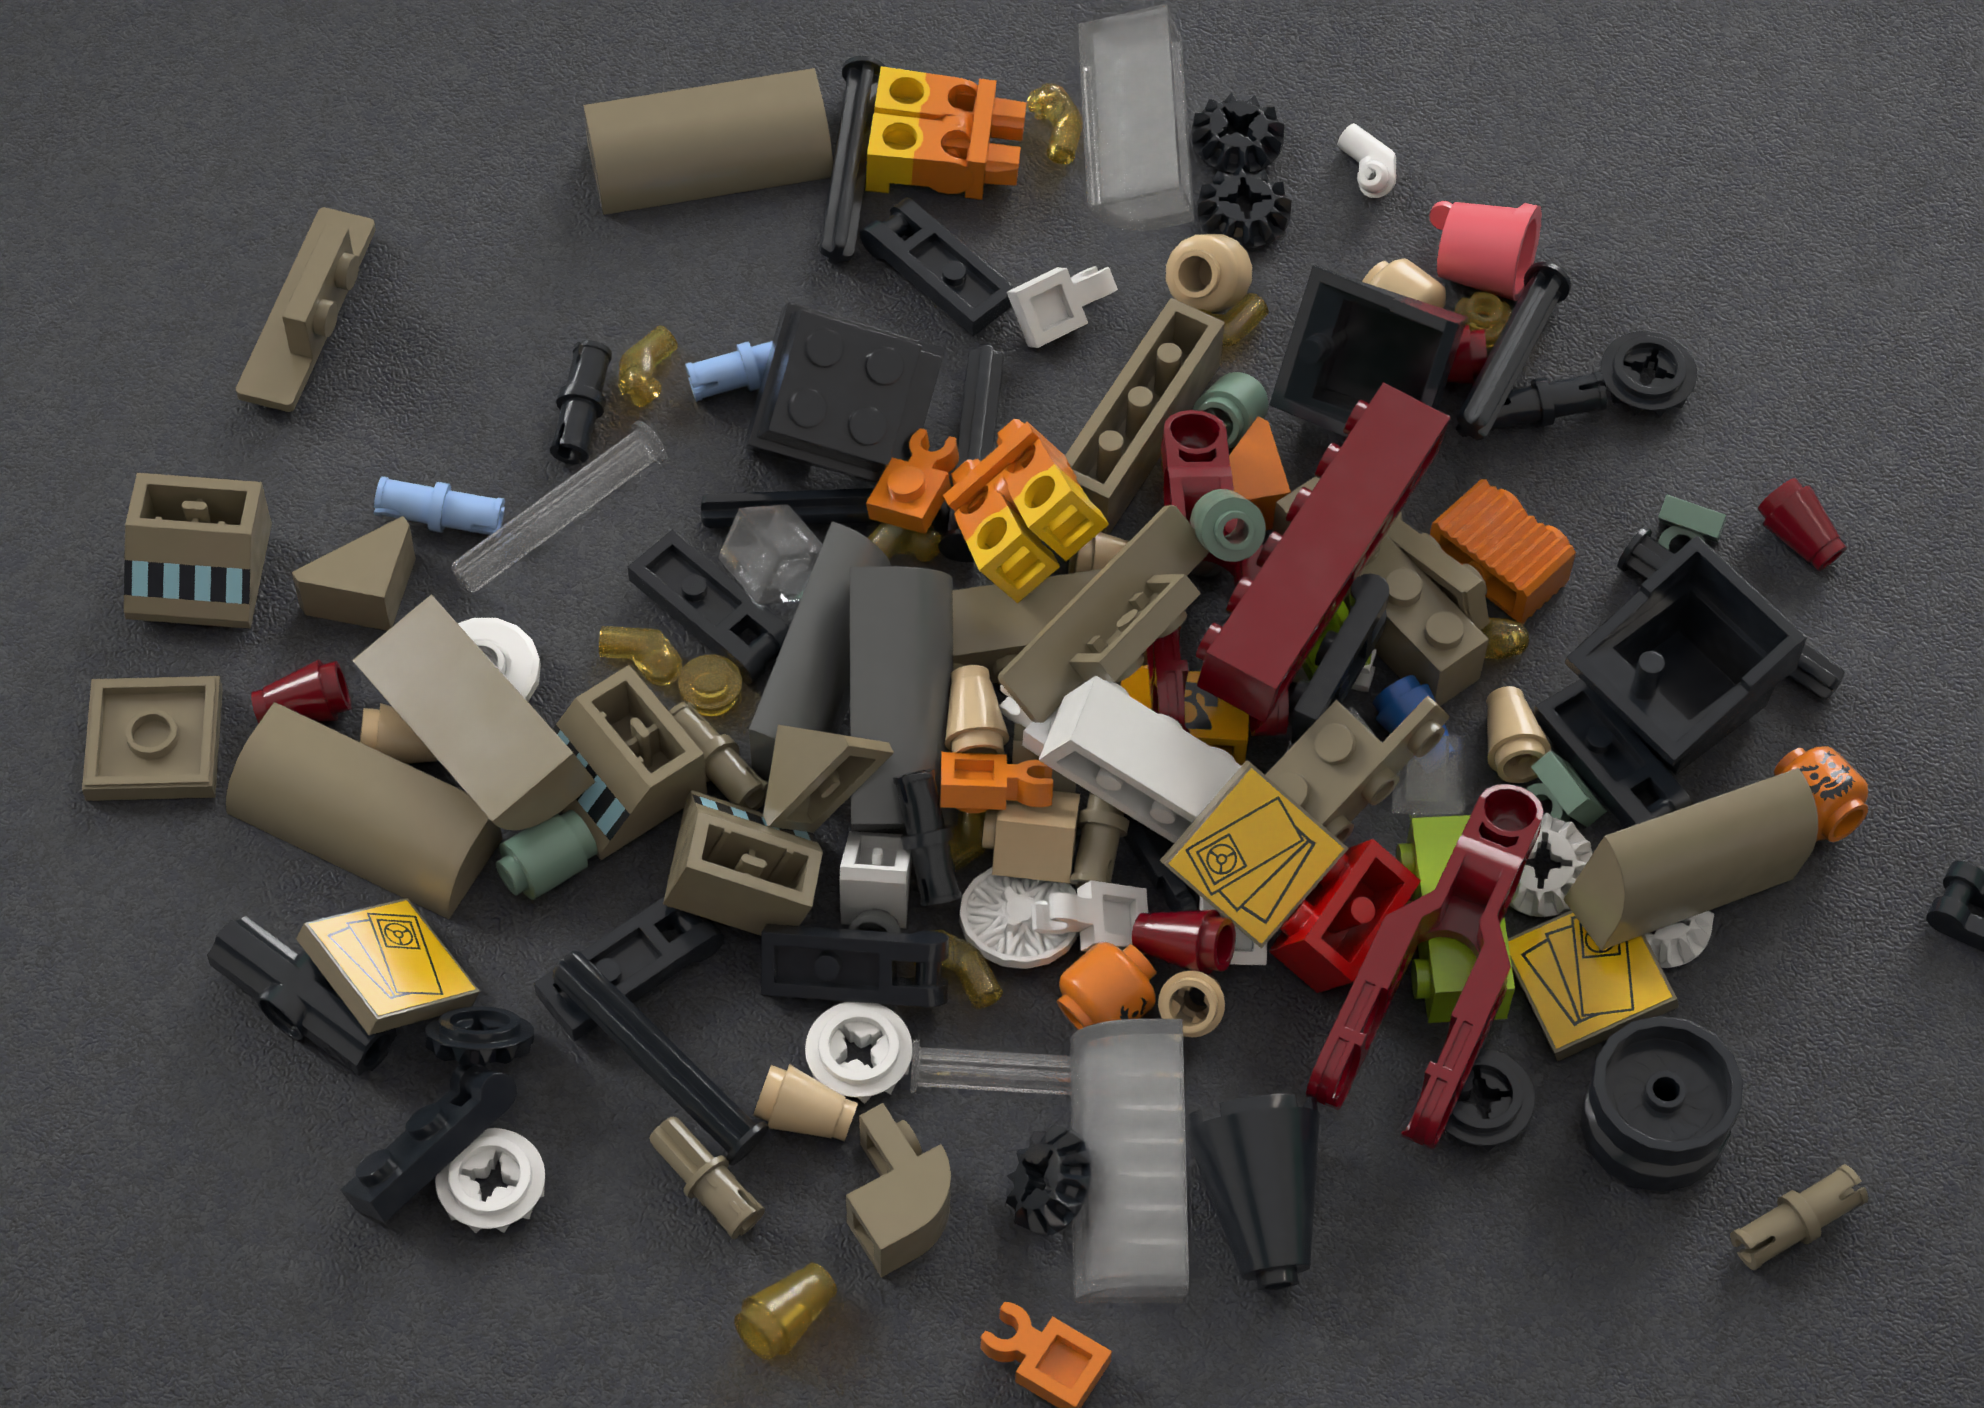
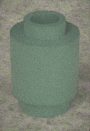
[1192,372,1269,449]
[1190,489,1266,562]
[496,810,598,900]

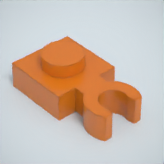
[866,428,959,534]
[940,752,1053,813]
[980,1302,1112,1408]

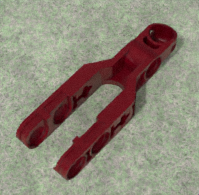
[1146,410,1289,736]
[1306,784,1544,1150]

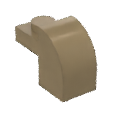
[846,1103,951,1277]

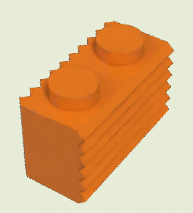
[1430,479,1576,624]

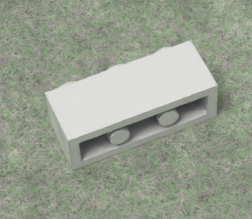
[1039,676,1241,843]

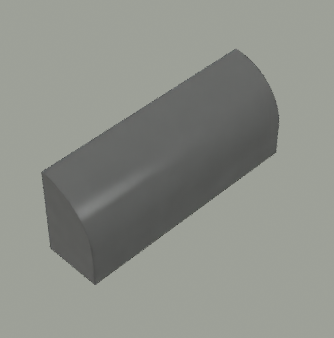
[749,522,891,782]
[850,566,955,832]

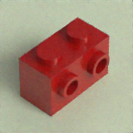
[1269,839,1421,993]

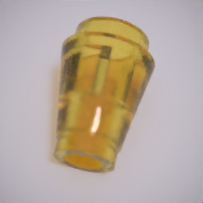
[734,1262,837,1360]

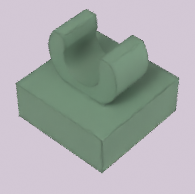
[1658,494,1727,550]
[1526,750,1607,827]

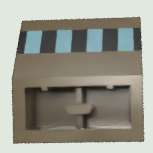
[124,473,272,629]
[553,665,707,860]
[663,790,823,936]

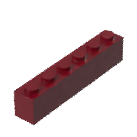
[1196,382,1450,723]

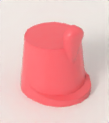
[1429,201,1542,301]

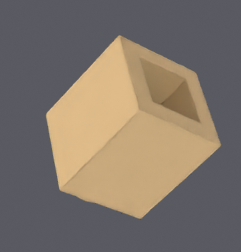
[982,791,1080,884]

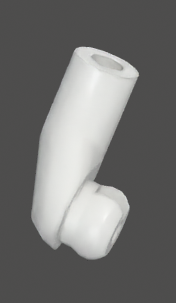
[1337,123,1396,198]

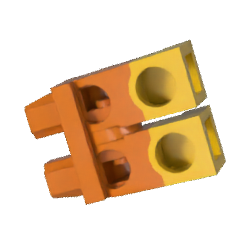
[865,66,1027,200]
[943,419,1109,603]

